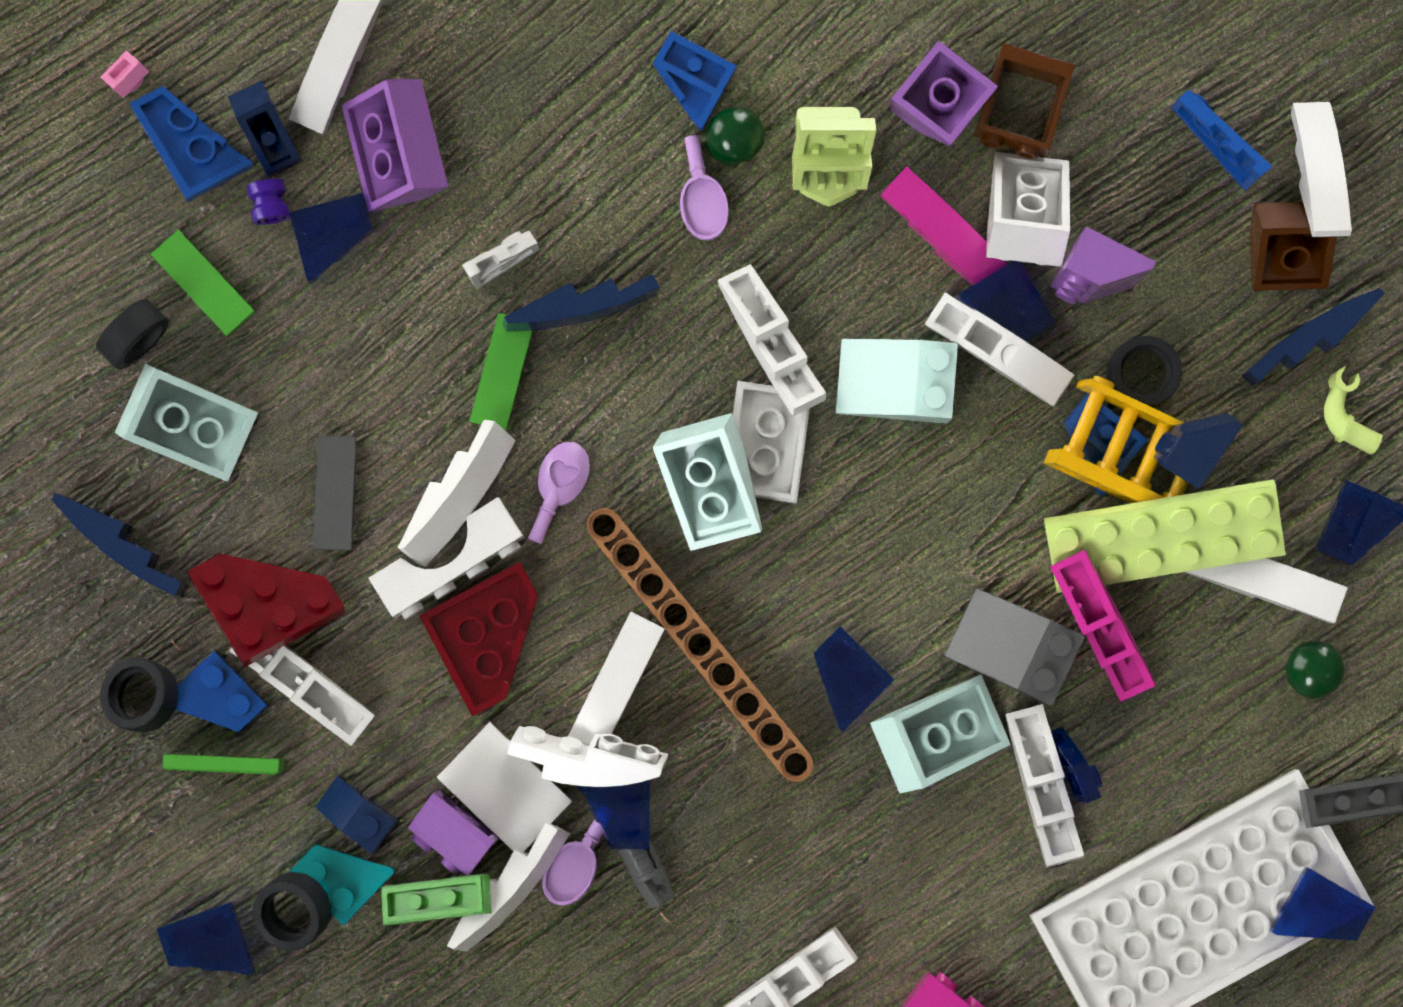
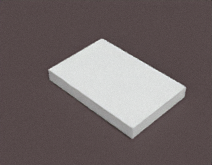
[733,381,810,504]
[437,722,572,852]

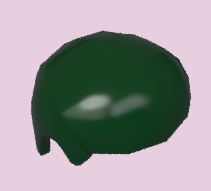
[705,107,765,166]
[1285,640,1345,699]

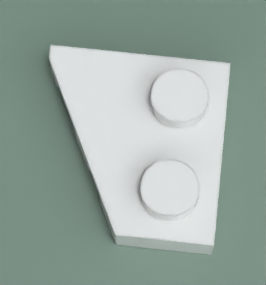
[462,231,540,290]

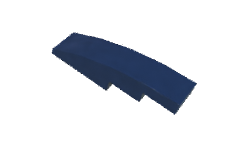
[503,274,659,332]
[1241,288,1385,386]
[52,493,188,598]

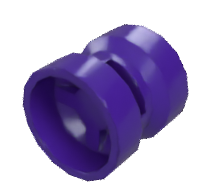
[247,179,290,225]

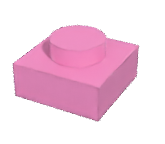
[100,51,149,98]

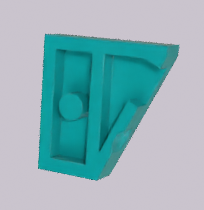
[290,844,396,926]

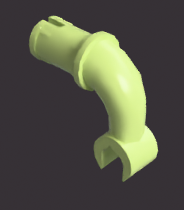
[1324,367,1383,455]

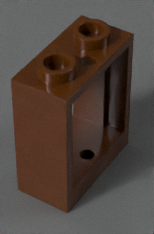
[973,43,1075,160]

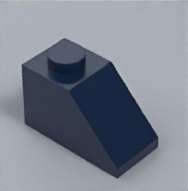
[228,80,301,176]
[1154,413,1243,489]
[315,776,400,854]

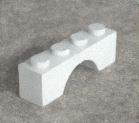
[368,497,525,620]

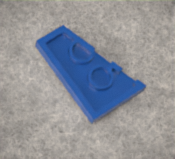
[130,86,253,203]
[1171,89,1272,191]

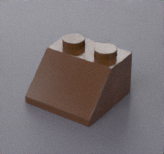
[1249,202,1337,291]

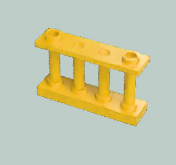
[1043,376,1189,504]

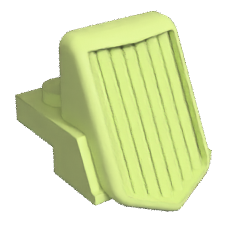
[792,107,876,207]

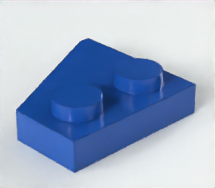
[653,31,737,131]
[1063,392,1148,497]
[175,651,269,732]

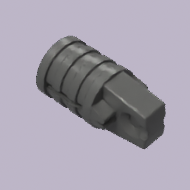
[617,835,674,908]

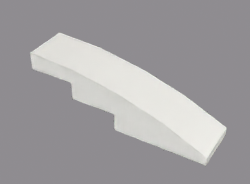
[289,0,383,134]
[1291,102,1352,237]
[718,264,826,416]
[398,420,516,567]
[1185,558,1348,624]
[568,612,665,746]
[229,645,375,746]
[1005,704,1084,868]
[447,822,570,952]
[723,926,858,1007]

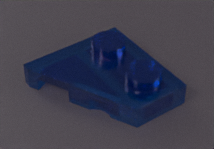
[289,193,373,284]
[955,261,1056,341]
[1314,480,1403,565]
[813,626,894,732]
[1051,727,1103,803]
[577,780,650,849]
[1269,867,1376,941]
[157,902,256,975]

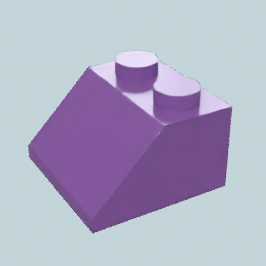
[890,40,998,147]
[408,790,499,876]

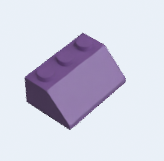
[342,79,448,212]
[1049,227,1156,304]

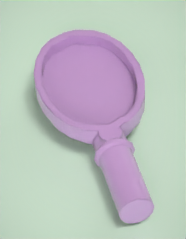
[680,135,729,241]
[528,442,590,544]
[542,805,615,906]

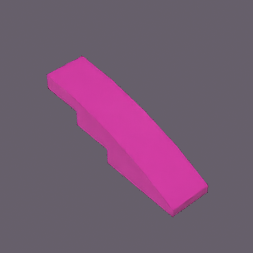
[880,166,1016,301]
[1050,550,1156,702]

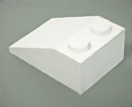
[986,152,1070,267]

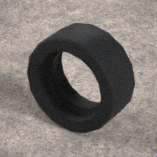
[96,299,169,370]
[1106,335,1182,408]
[100,657,179,733]
[253,872,331,951]

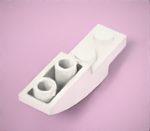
[925,293,1075,407]
[507,726,668,787]

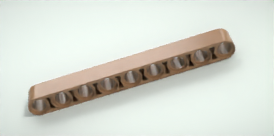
[587,508,813,782]

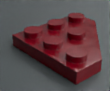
[187,554,345,668]
[419,562,538,717]

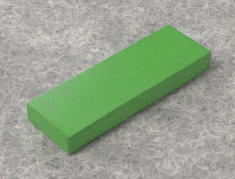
[150,229,256,338]
[469,313,534,432]
[163,754,285,775]
[381,874,492,926]

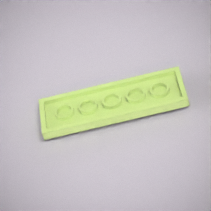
[1044,479,1286,593]

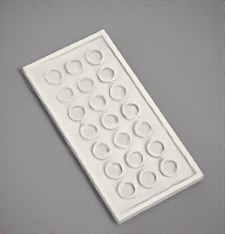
[1029,769,1373,1007]

